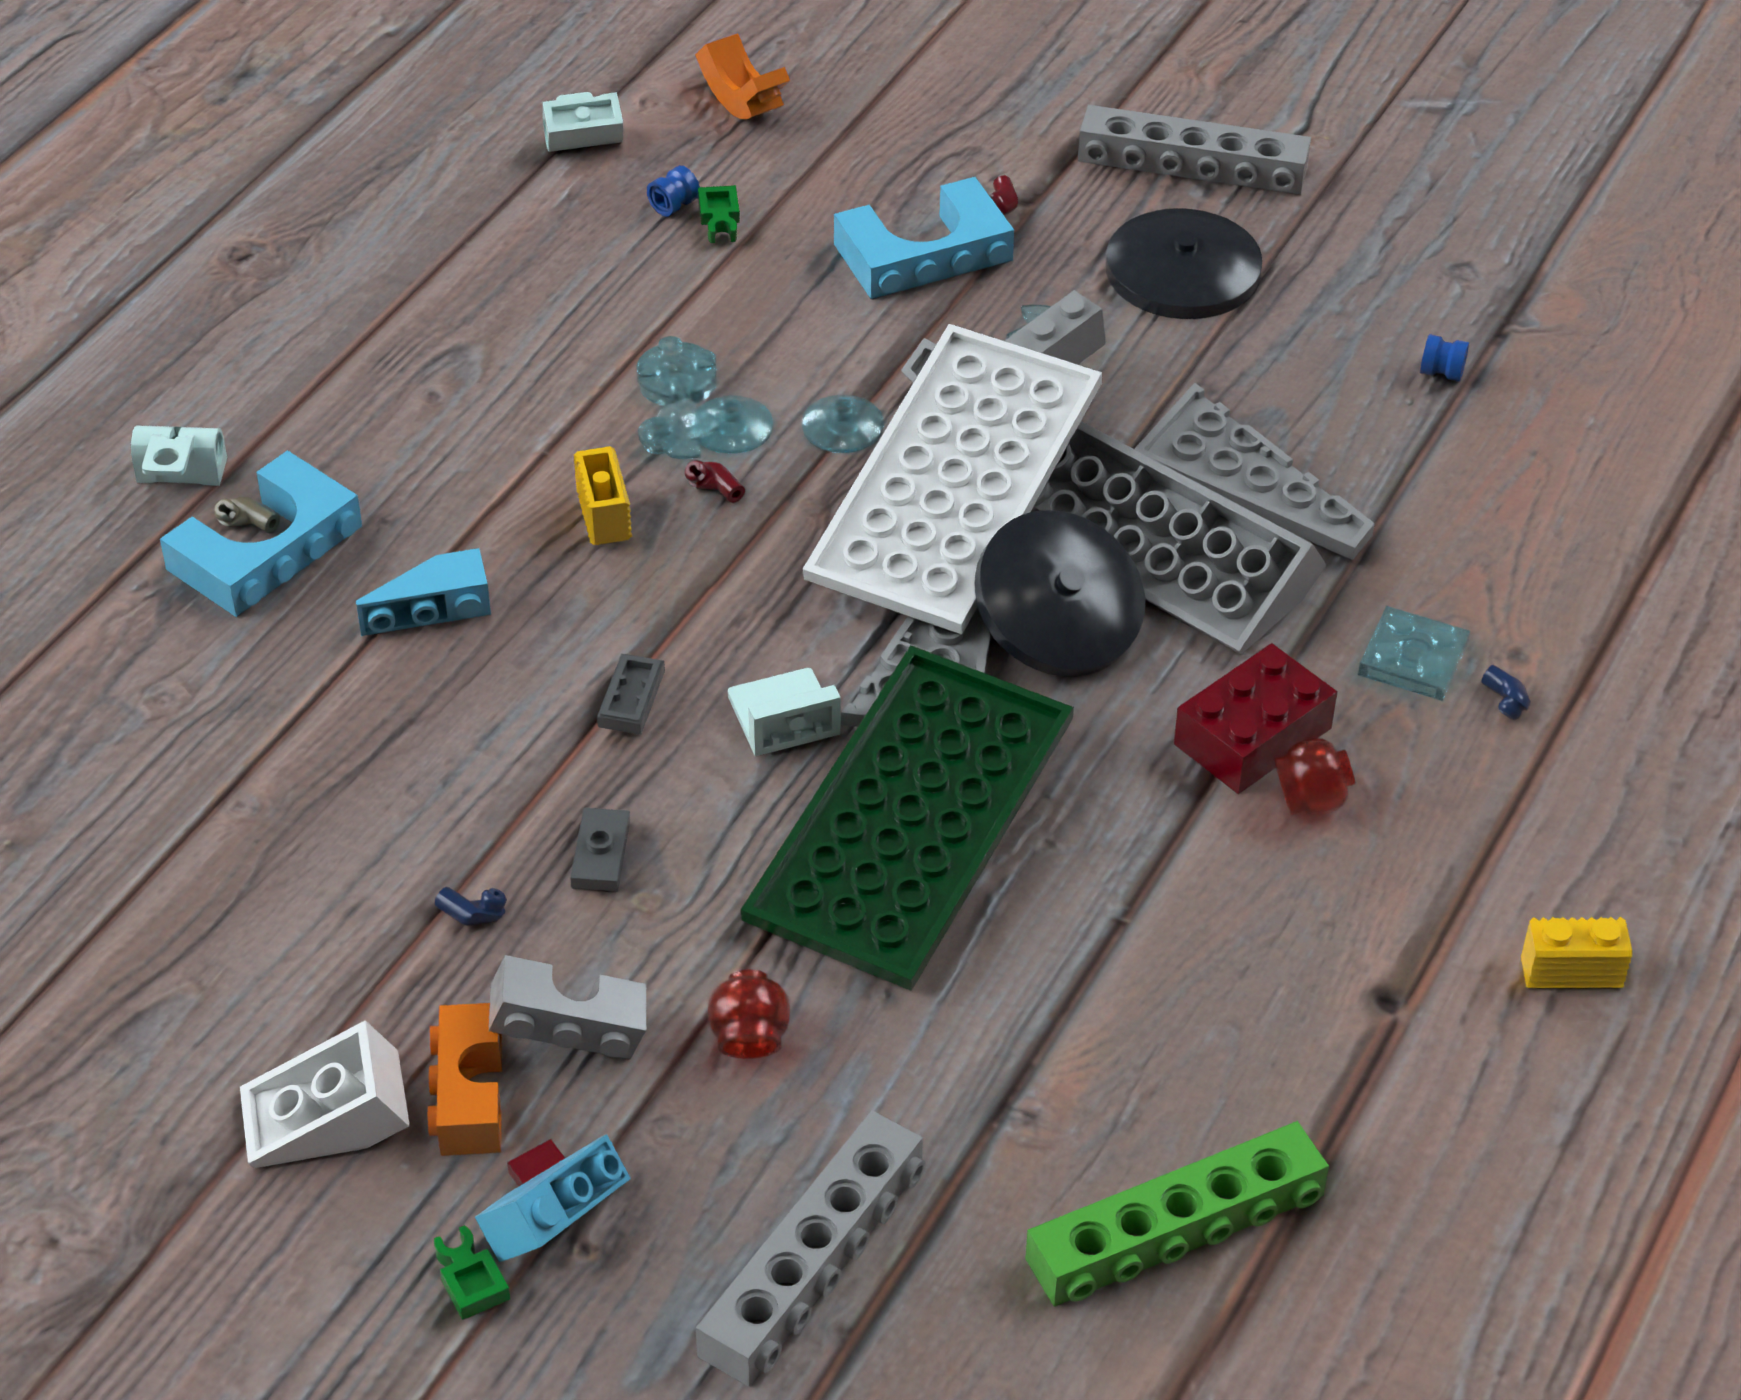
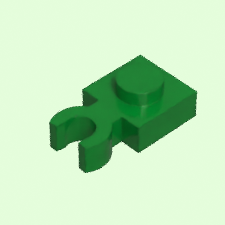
[698,185,740,243]
[434,1225,511,1320]

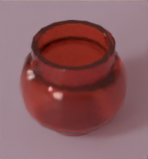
[1274,738,1356,816]
[708,969,790,1059]

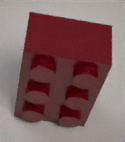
[1174,643,1338,795]

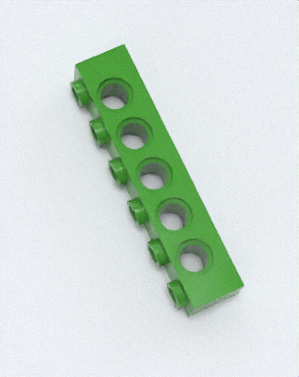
[1025,1121,1329,1307]

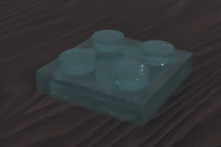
[1358,606,1470,701]

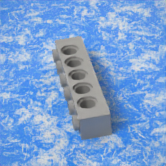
[1078,105,1311,195]
[696,1110,926,1387]

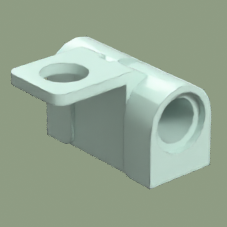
[542,92,623,152]
[131,425,227,486]

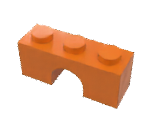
[427,1003,502,1156]

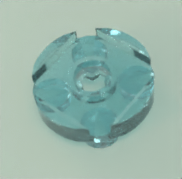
[636,336,717,407]

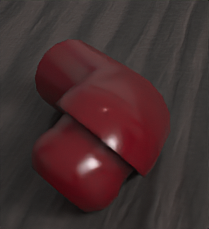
[990,175,1018,215]
[684,460,745,503]

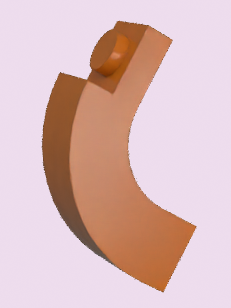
[695,33,790,119]

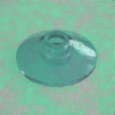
[691,395,773,454]
[802,395,884,453]

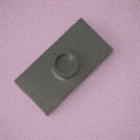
[597,653,665,735]
[570,808,630,892]

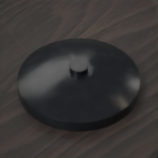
[1106,208,1263,319]
[974,510,1145,677]

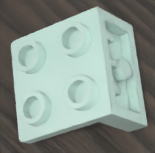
[728,668,841,756]

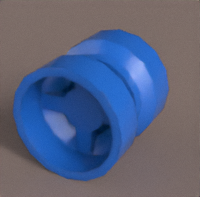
[647,165,700,217]
[1420,334,1469,382]

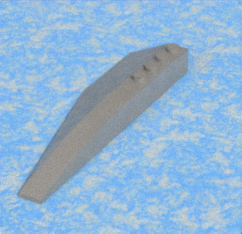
[901,338,1326,655]

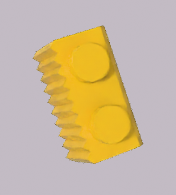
[574,446,632,545]
[1521,917,1632,988]

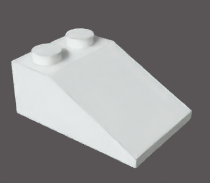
[240,1020,410,1168]

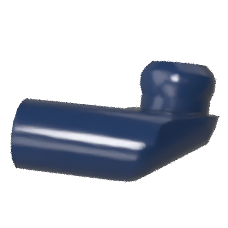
[1481,665,1531,720]
[435,887,507,926]

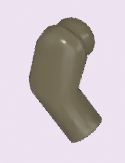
[214,497,280,533]

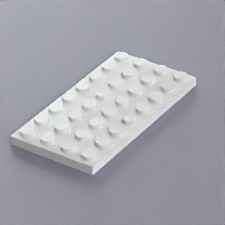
[803,324,1102,634]

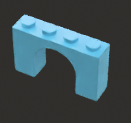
[834,177,1014,299]
[160,450,362,617]

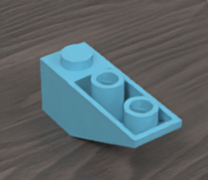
[356,548,491,636]
[475,1134,631,1263]

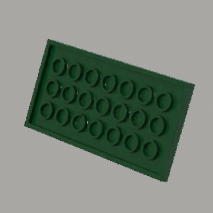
[741,645,1074,991]

